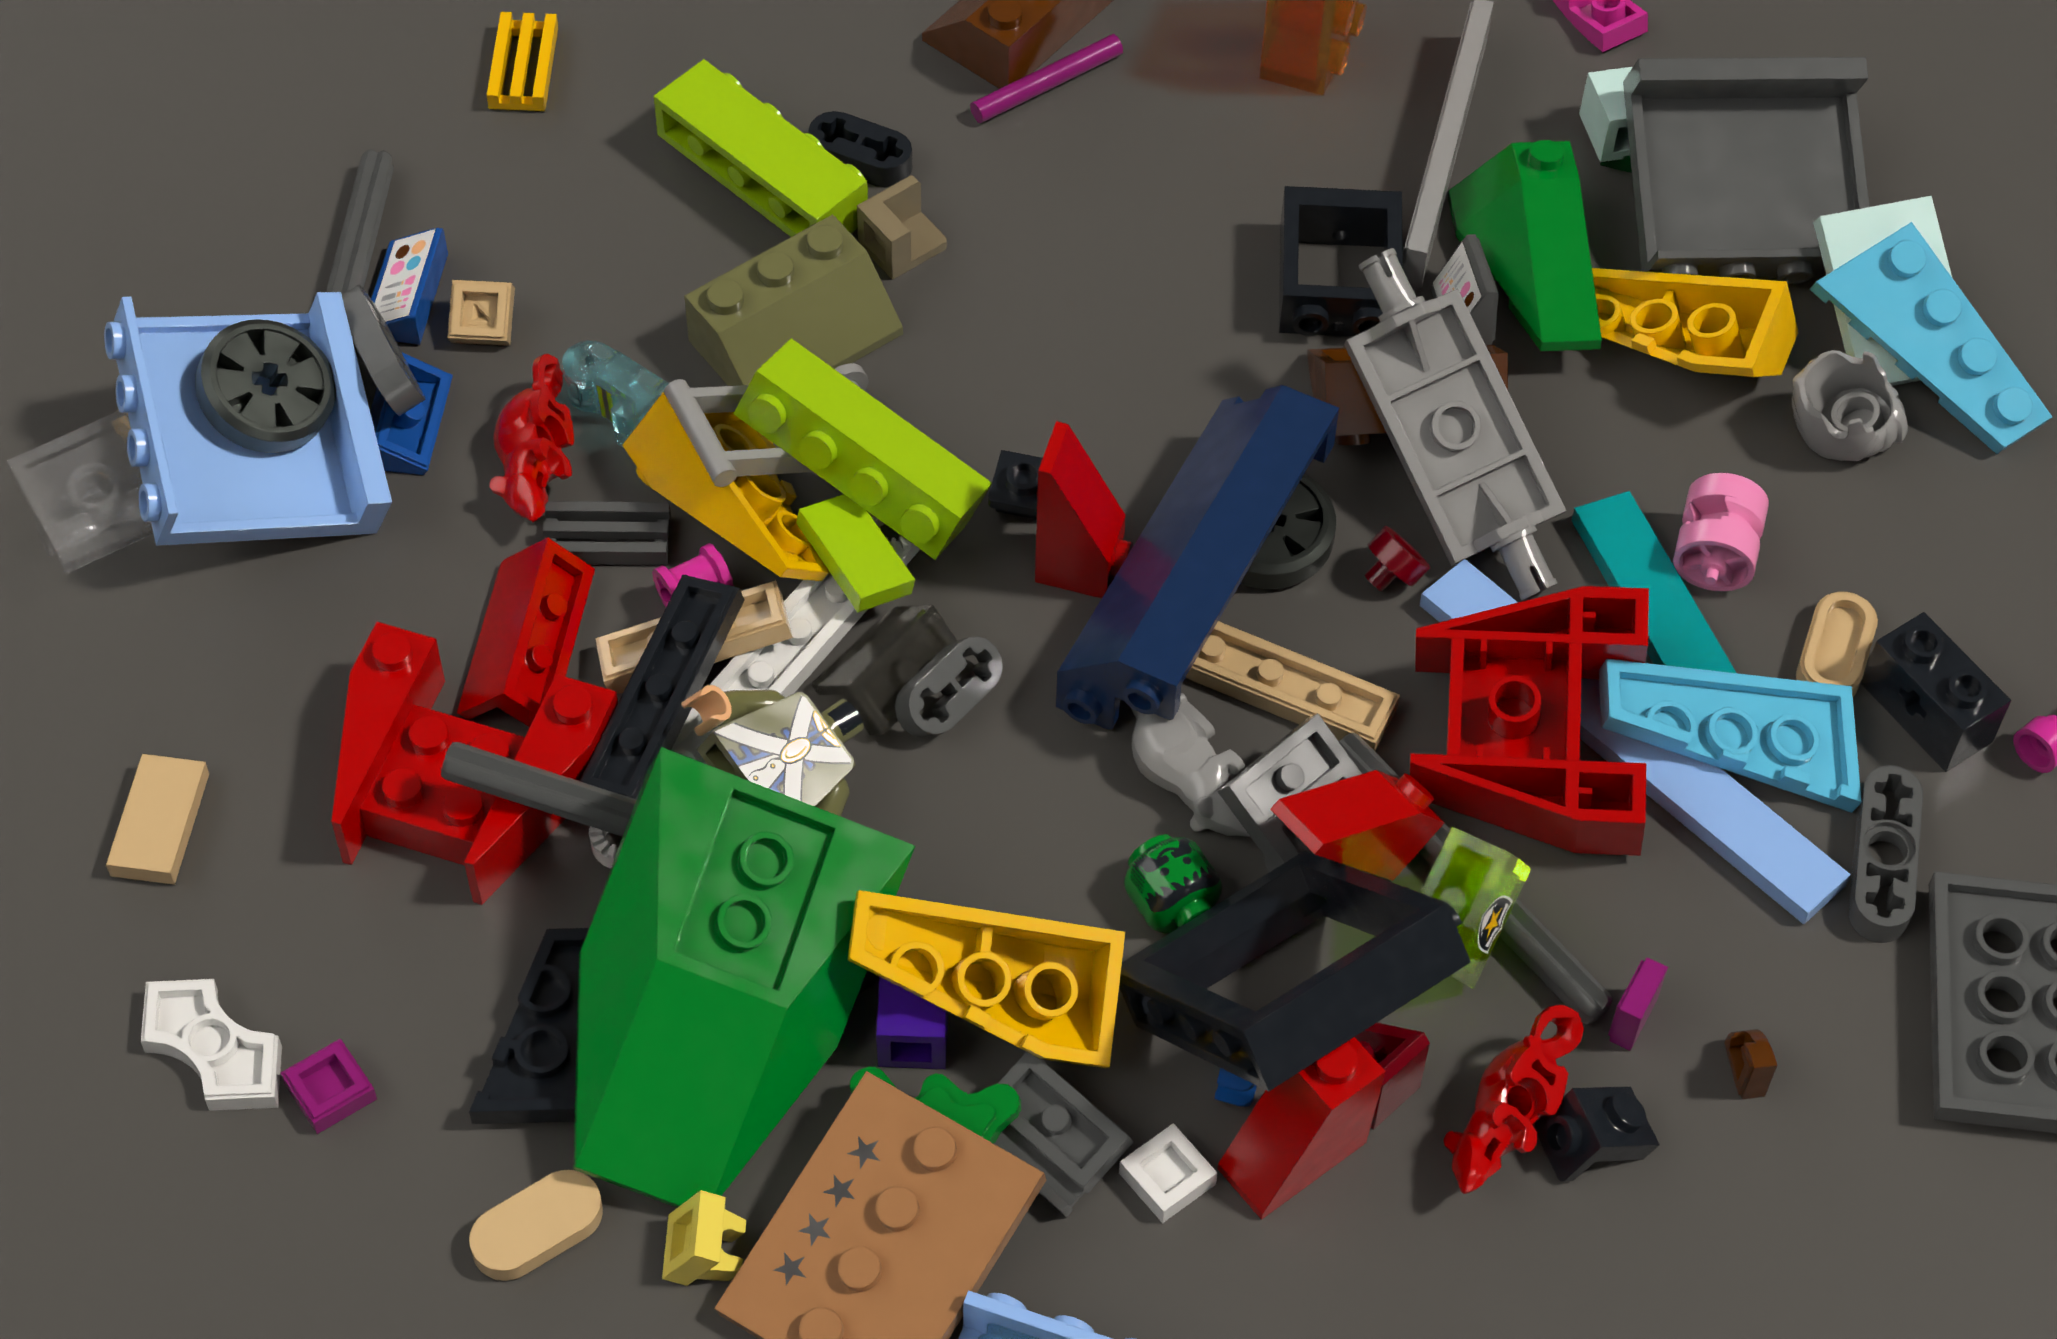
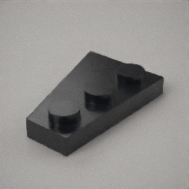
[469,928,589,1124]

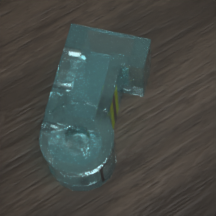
[562,340,669,448]

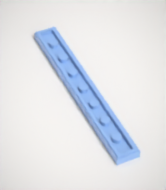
[1419,559,1851,925]

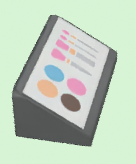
[1431,234,1498,345]

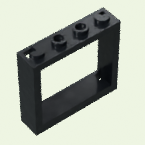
[1119,851,1471,1091]

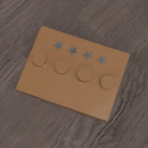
[714,1071,1046,1339]

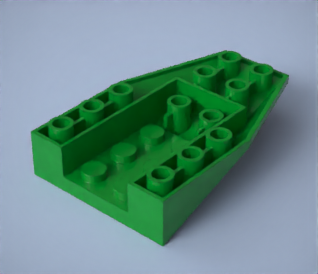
[573,747,915,1208]

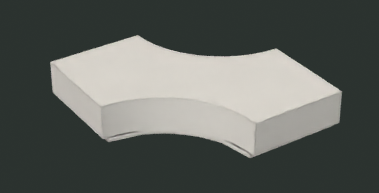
[141,979,282,1111]

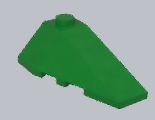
[1448,140,1602,351]

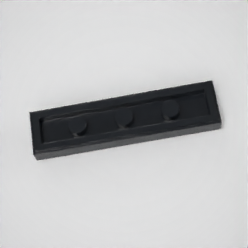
[579,574,745,800]

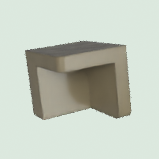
[857,175,947,280]

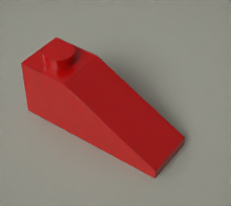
[1035,421,1133,599]
[1270,770,1445,881]

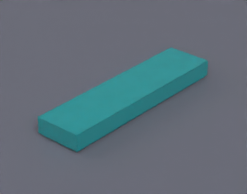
[1571,491,1736,673]

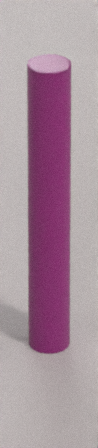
[970,34,1123,124]

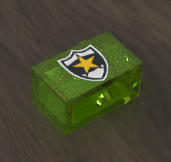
[1420,827,1531,989]

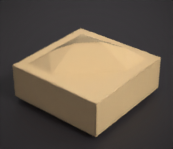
[447,280,515,346]

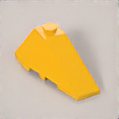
[1592,268,1798,377]
[622,392,829,581]
[847,890,1125,1068]

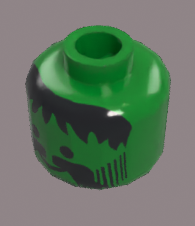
[1124,834,1222,934]

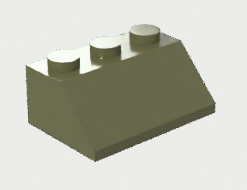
[684,214,903,386]

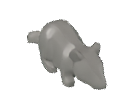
[1131,693,1250,837]

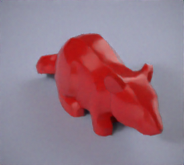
[489,354,574,522]
[1443,1004,1584,1194]

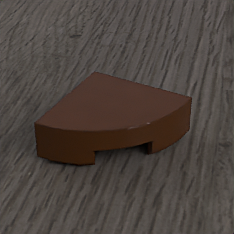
[1724,1029,1778,1099]

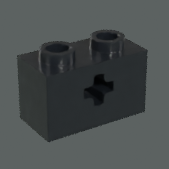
[1861,612,2012,772]

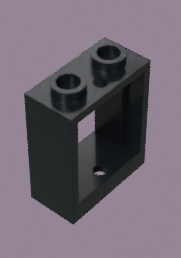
[1279,186,1403,337]

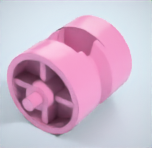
[1673,473,1769,591]

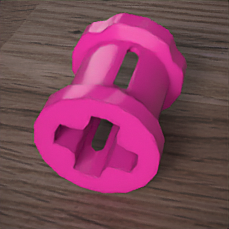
[652,543,734,607]

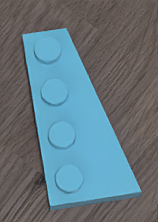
[1810,222,2052,454]
[1598,659,1862,813]

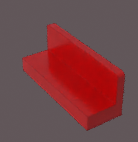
[457,537,595,727]

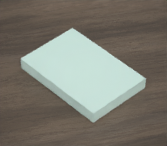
[1813,196,1952,386]

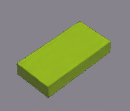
[796,494,915,613]

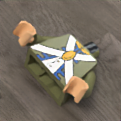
[681,685,864,816]

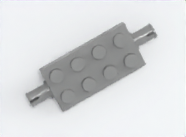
[1344,248,1566,601]

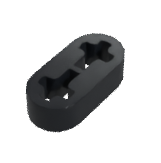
[808,111,913,188]

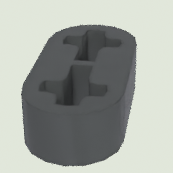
[895,636,1003,737]

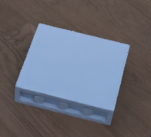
[104,292,392,546]

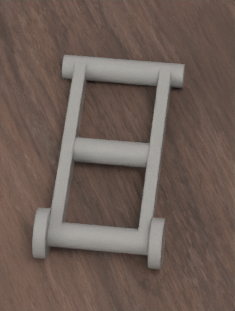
[664,363,869,487]

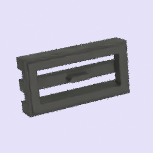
[543,501,671,565]

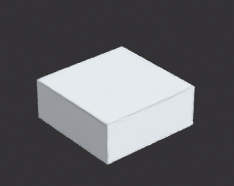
[1119,1123,1217,1224]

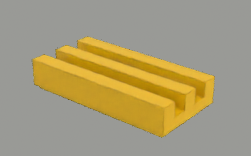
[487,12,558,111]

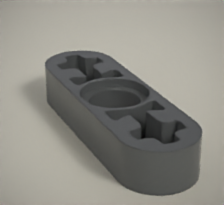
[342,284,426,416]
[1849,765,1923,943]

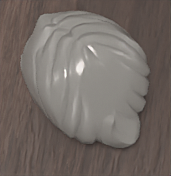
[1791,350,1908,461]

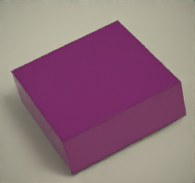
[1608,957,1668,1051]
[280,1038,377,1134]

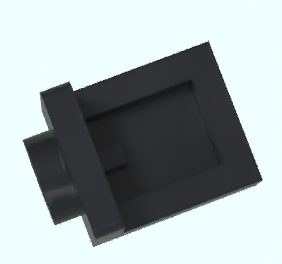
[988,450,1043,519]
[1534,1086,1660,1182]

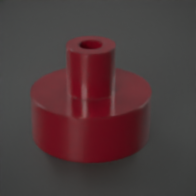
[1364,526,1430,592]

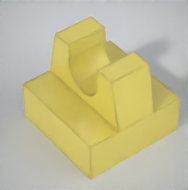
[662,1190,746,1286]

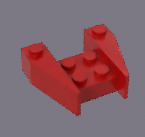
[1410,586,1649,856]
[331,621,618,905]

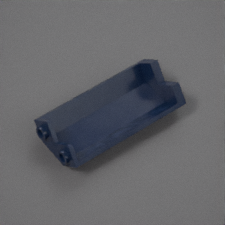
[1056,385,1339,730]

